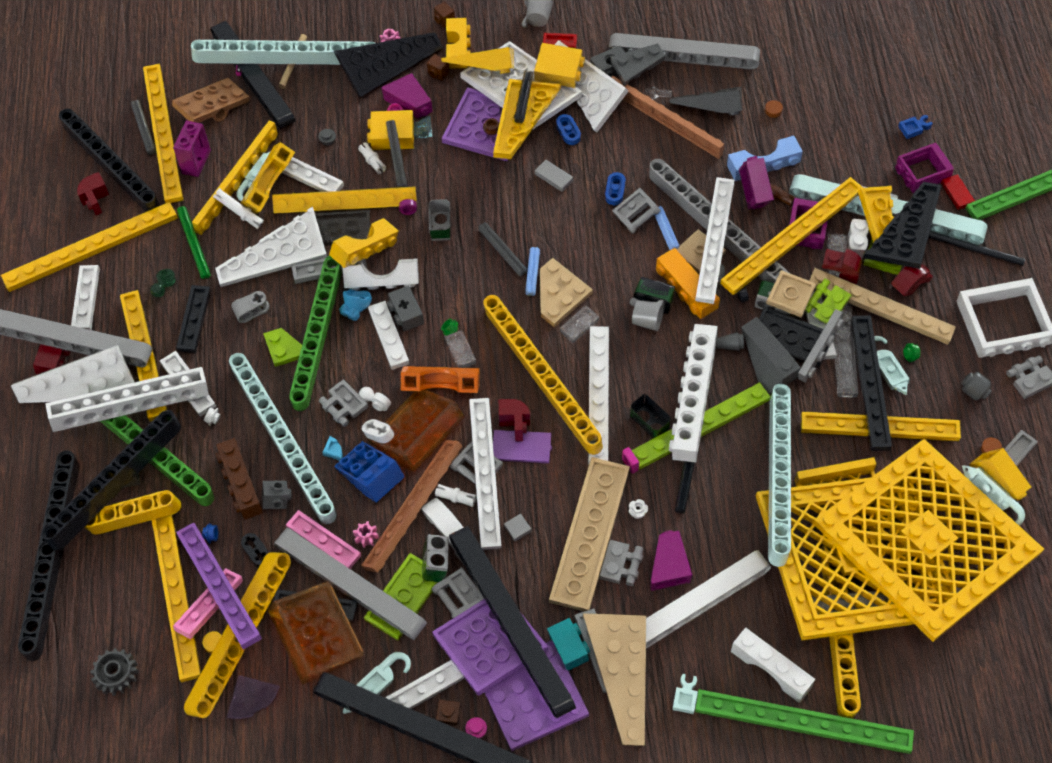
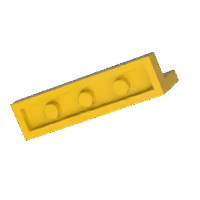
[795,457,876,487]

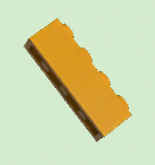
[656,248,720,319]

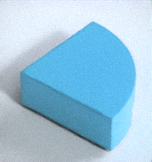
[322,436,343,460]

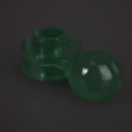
[150,269,176,298]

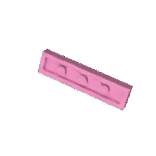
[286,510,361,569]
[173,568,243,639]

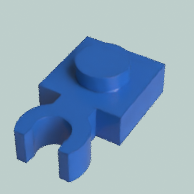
[898,115,933,139]

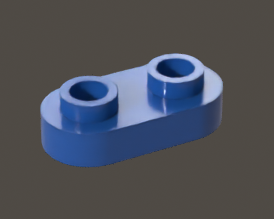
[556,114,581,145]
[605,172,626,205]

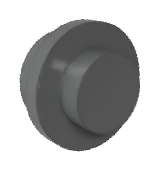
[318,129,336,146]

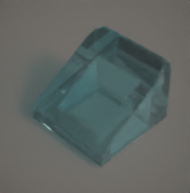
[414,116,433,139]

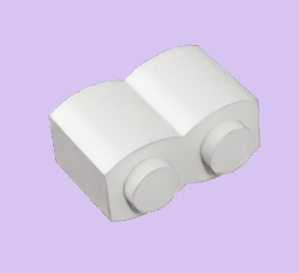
[847,219,869,261]

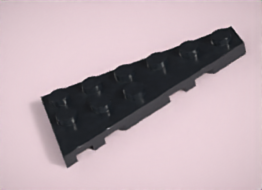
[333,32,443,97]
[864,182,942,269]

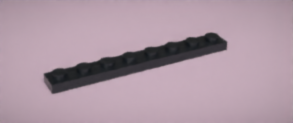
[851,315,892,451]

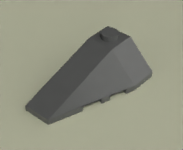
[670,86,743,115]
[741,317,800,396]

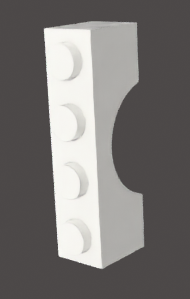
[343,259,419,290]
[731,628,815,703]

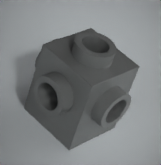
[261,481,291,509]

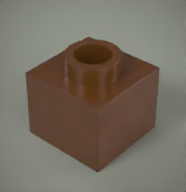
[434,1,455,28]
[427,54,450,81]

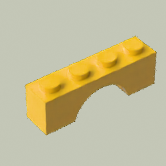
[240,142,295,214]
[329,218,399,268]

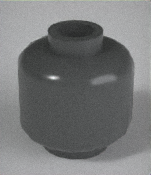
[961,372,992,401]

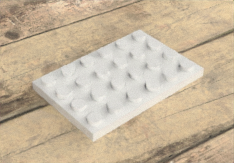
[461,41,582,129]

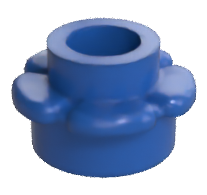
[202,523,219,543]

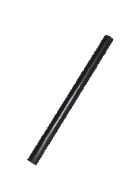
[929,231,1025,266]

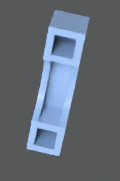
[727,136,803,181]

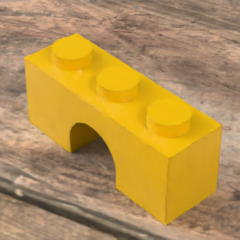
[446,18,471,69]

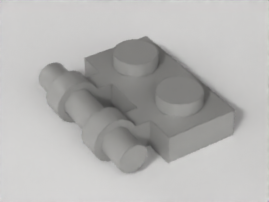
[1006,355,1052,399]
[319,379,368,427]
[600,540,643,586]

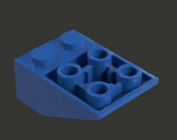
[334,441,405,503]

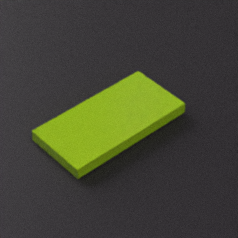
[364,553,439,641]

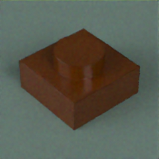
[436,700,461,725]

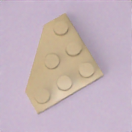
[540,258,593,327]

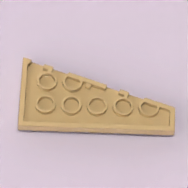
[583,613,646,746]

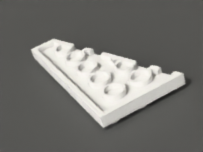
[215,206,327,287]
[11,345,135,403]

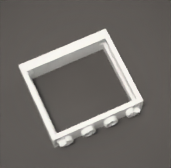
[956,278,1052,358]

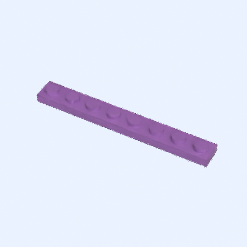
[176,523,262,650]

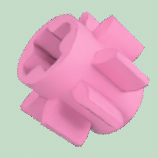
[380,29,400,42]
[353,521,379,548]

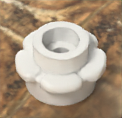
[204,407,221,426]
[629,499,648,519]

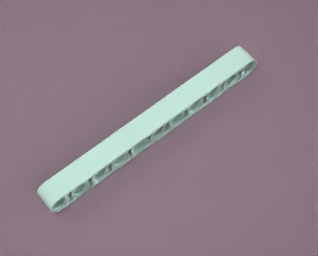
[191,40,375,65]
[789,174,987,245]
[229,353,336,524]
[768,384,791,567]

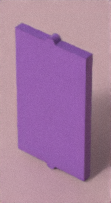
[493,430,552,463]

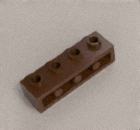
[215,438,263,520]

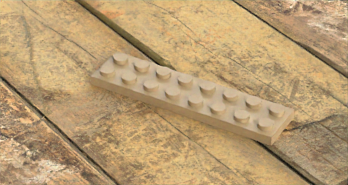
[549,457,630,612]

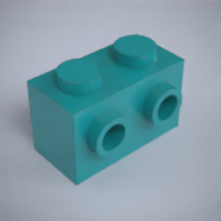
[547,618,590,670]

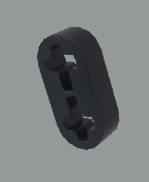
[241,533,269,568]

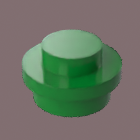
[441,319,458,337]
[903,343,920,362]

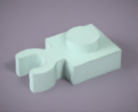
[673,674,698,714]

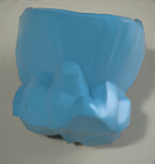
[339,289,372,321]

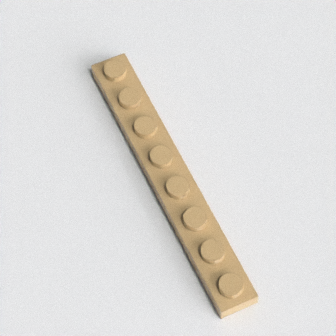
[809,268,956,345]

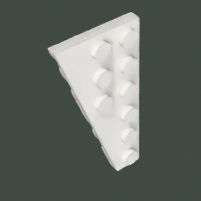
[555,40,629,133]

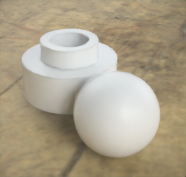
[359,387,391,411]

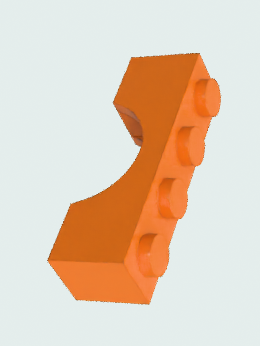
[401,366,480,393]

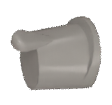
[522,0,553,28]
[629,298,665,331]

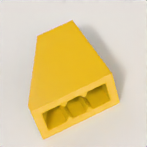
[969,448,1031,501]

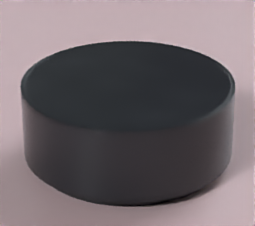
[737,286,749,303]

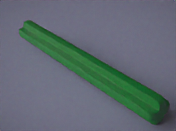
[177,206,211,279]

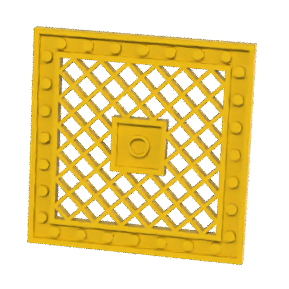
[813,439,1044,642]
[756,478,951,640]

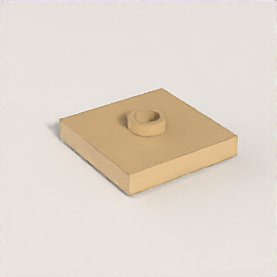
[677,229,726,274]
[766,270,816,318]

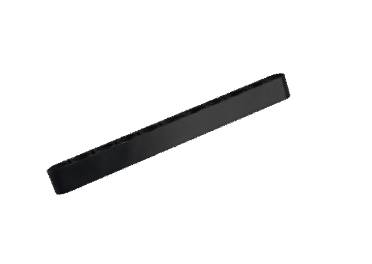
[18,450,79,661]
[449,526,576,719]
[313,672,533,763]

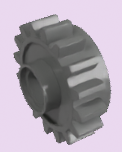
[90,648,139,696]

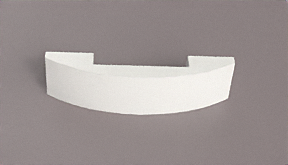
[420,497,464,565]

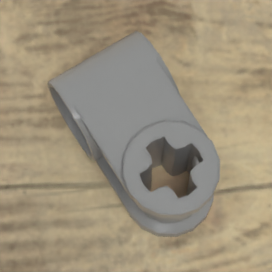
[231,291,270,323]

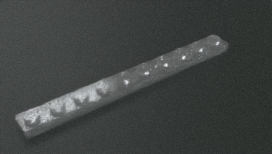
[827,234,858,397]

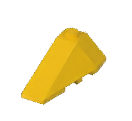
[441,47,514,74]

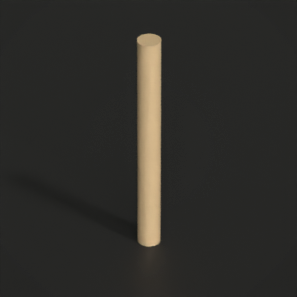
[278,34,307,89]

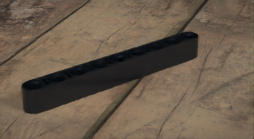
[210,21,295,129]
[59,108,159,212]
[42,410,181,550]

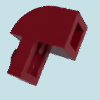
[77,172,109,216]
[822,249,862,284]
[891,264,934,296]
[498,399,530,442]

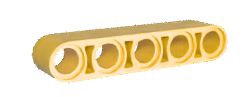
[85,490,181,535]

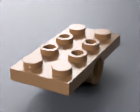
[172,78,249,123]

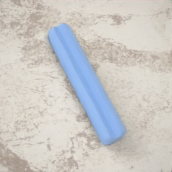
[654,206,679,250]
[526,247,540,296]

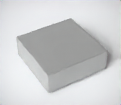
[504,514,532,542]

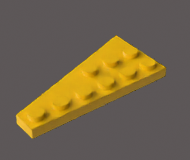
[493,79,561,159]

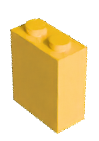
[534,43,585,88]
[367,110,414,150]

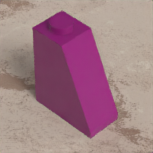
[382,73,433,119]
[650,530,692,591]

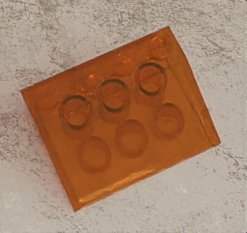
[368,389,465,471]
[268,581,364,685]

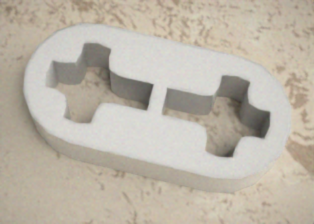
[362,419,394,443]

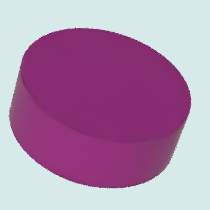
[399,199,417,215]

